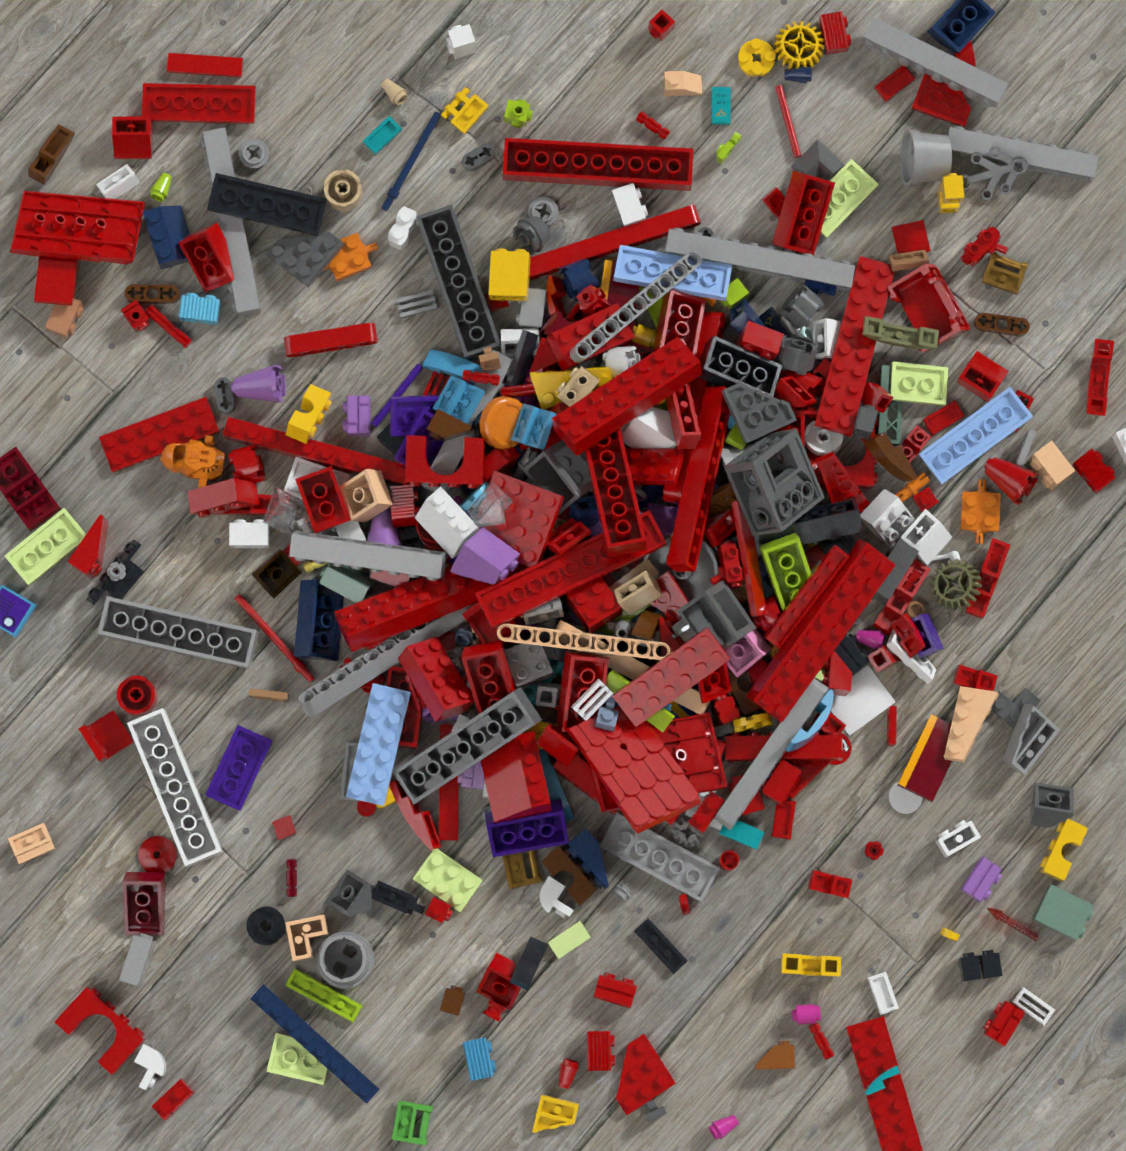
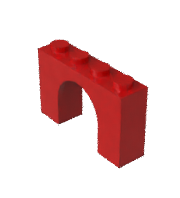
[843,416,878,489]
[405,435,485,488]
[55,987,146,1075]

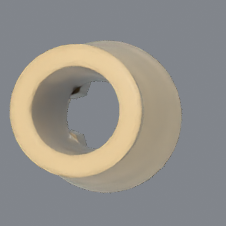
[381,79,408,106]

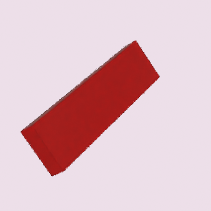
[166,53,243,78]

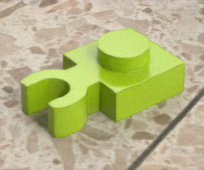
[716,132,742,164]

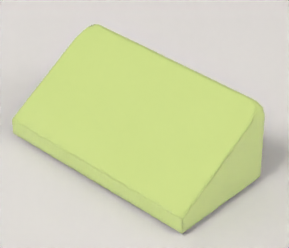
[548,921,591,959]

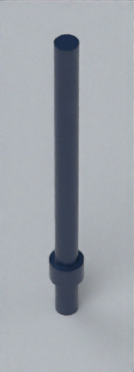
[381,112,441,212]

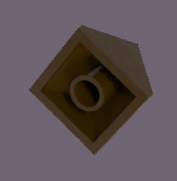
[251,548,301,599]

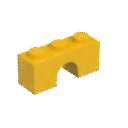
[937,173,964,213]
[286,384,332,444]
[1040,819,1088,882]
[780,953,841,977]

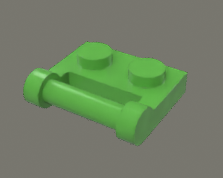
[392,1100,434,1146]

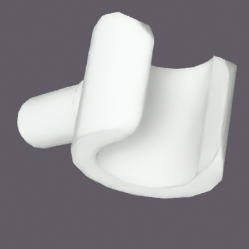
[933,551,961,563]

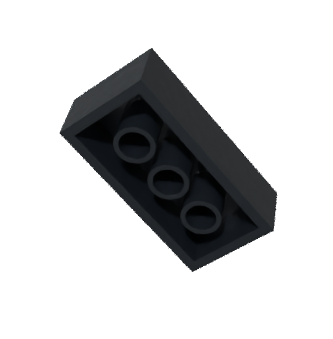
[698,336,782,397]

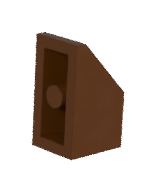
[427,409,473,441]

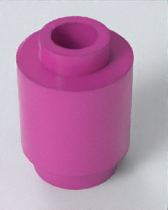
[792,1004,821,1025]

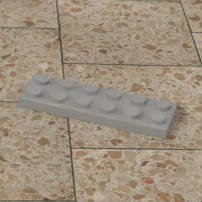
[600,813,720,903]

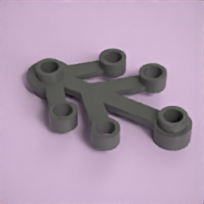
[959,146,1028,200]

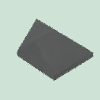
[791,140,845,181]
[326,869,372,917]

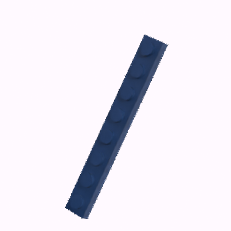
[250,984,380,1104]

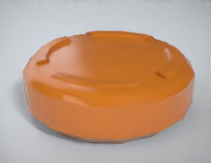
[480,396,523,450]

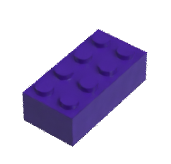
[485,799,569,857]

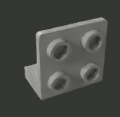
[505,643,554,689]

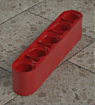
[283,323,378,358]

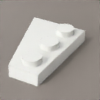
[886,630,936,684]

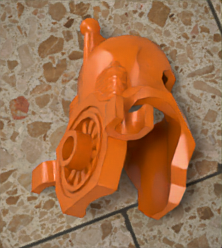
[160,435,226,488]

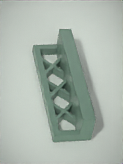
[877,365,902,445]

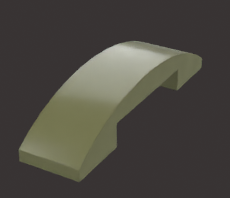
[862,316,939,349]

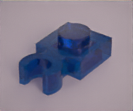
[804,279,837,296]

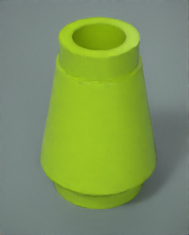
[150,173,172,202]

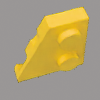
[532,1094,579,1133]

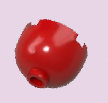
[753,595,781,633]

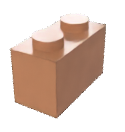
[45,298,84,340]

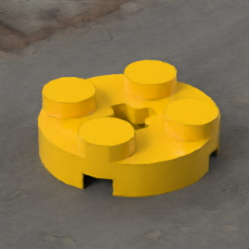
[738,38,776,77]
[733,713,773,733]

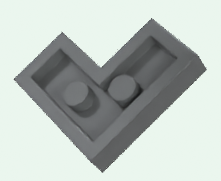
[991,688,1041,729]

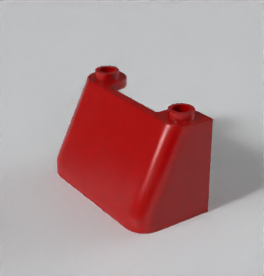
[887,264,970,353]

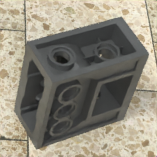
[724,429,825,536]

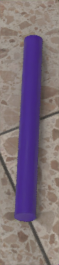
[371,364,423,428]

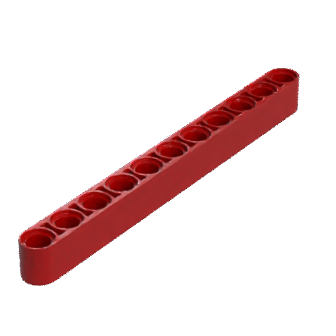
[529,205,701,281]
[663,312,726,503]

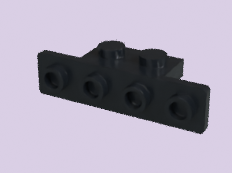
[86,539,144,605]

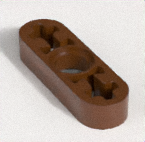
[124,284,180,304]
[974,313,1030,337]

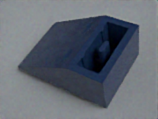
[568,828,609,890]

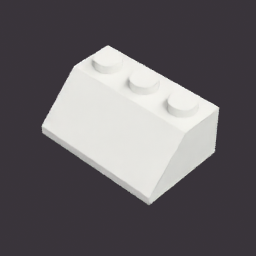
[415,487,480,559]

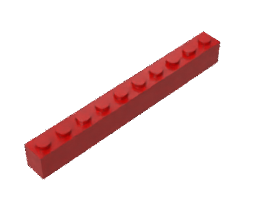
[666,386,730,572]
[223,417,410,486]

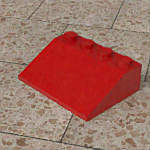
[481,731,552,823]

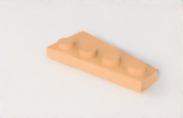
[944,686,999,763]

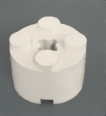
[603,347,641,379]

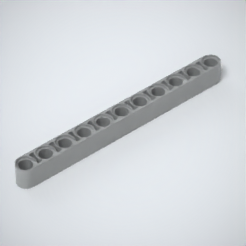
[299,603,476,716]

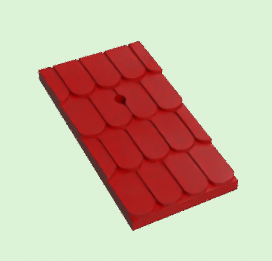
[9,191,145,265]
[569,706,701,834]
[591,712,727,813]

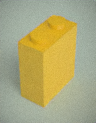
[489,248,530,301]

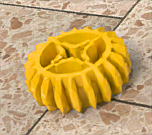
[774,21,825,69]

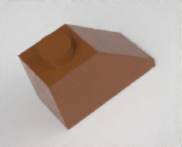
[754,1041,795,1070]

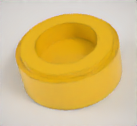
[940,927,960,942]

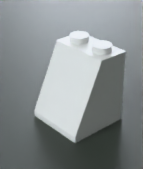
[620,407,676,449]

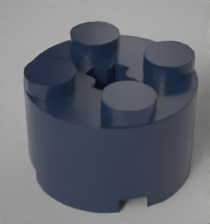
[559,259,599,303]

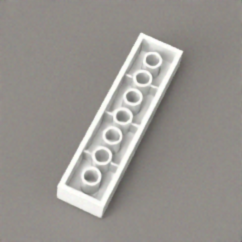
[127,708,223,868]

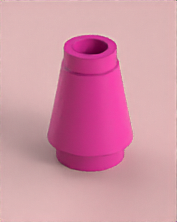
[856,630,885,650]
[708,1115,739,1140]

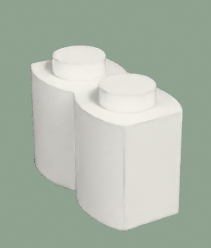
[388,206,417,251]

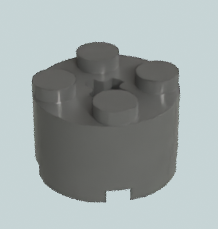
[779,284,824,328]
[776,335,818,375]

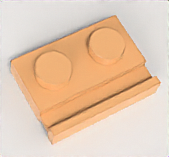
[8,823,55,865]

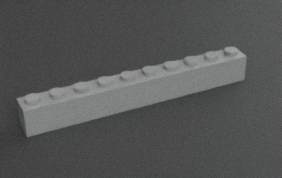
[201,127,261,317]
[664,228,855,292]

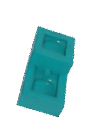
[719,820,765,850]
[864,1066,900,1096]

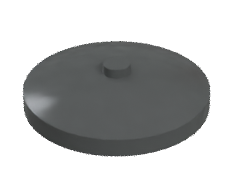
[644,533,719,602]

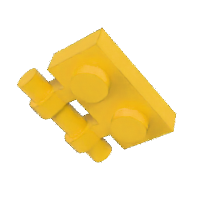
[441,87,489,135]

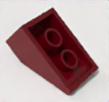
[122,872,166,936]

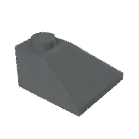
[1030,783,1074,828]

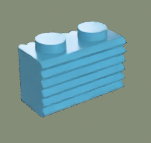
[179,293,221,325]

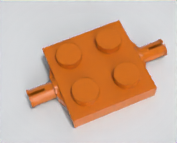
[323,232,378,282]
[961,479,1001,545]

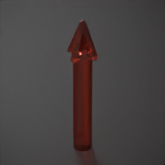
[987,907,1039,942]

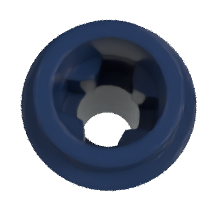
[784,66,812,84]

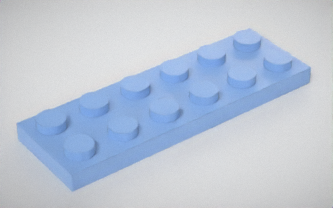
[613,245,732,301]
[918,387,1033,485]
[346,683,411,806]

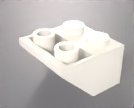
[860,489,915,547]
[898,509,952,566]

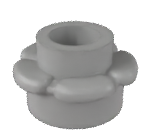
[107,562,126,581]
[612,884,630,902]

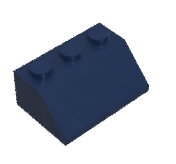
[927,0,996,53]
[143,205,190,270]

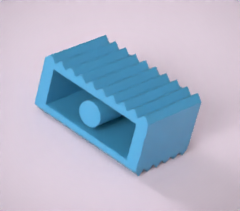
[463,1037,497,1081]

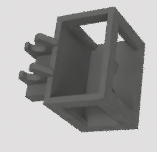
[523,440,593,515]
[672,580,756,650]

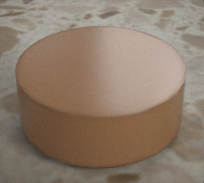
[906,601,926,619]

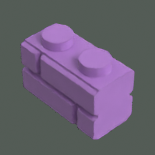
[343,395,371,437]
[960,856,1002,903]

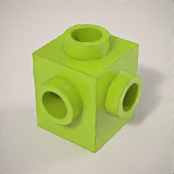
[504,99,533,128]

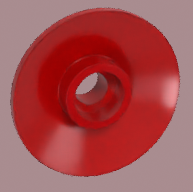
[138,836,177,873]

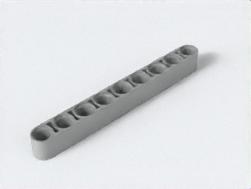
[570,251,702,363]
[714,678,829,830]

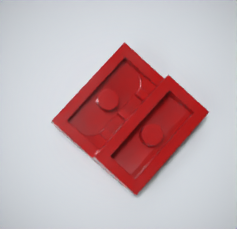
[546,518,591,555]

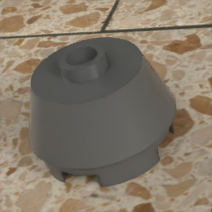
[513,216,550,254]

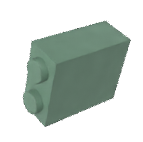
[320,562,377,603]
[1032,884,1094,941]

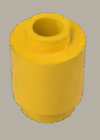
[632,324,656,348]

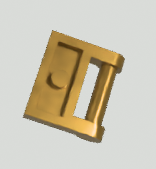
[981,252,1028,295]
[502,849,543,889]

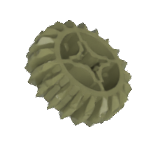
[930,559,982,611]

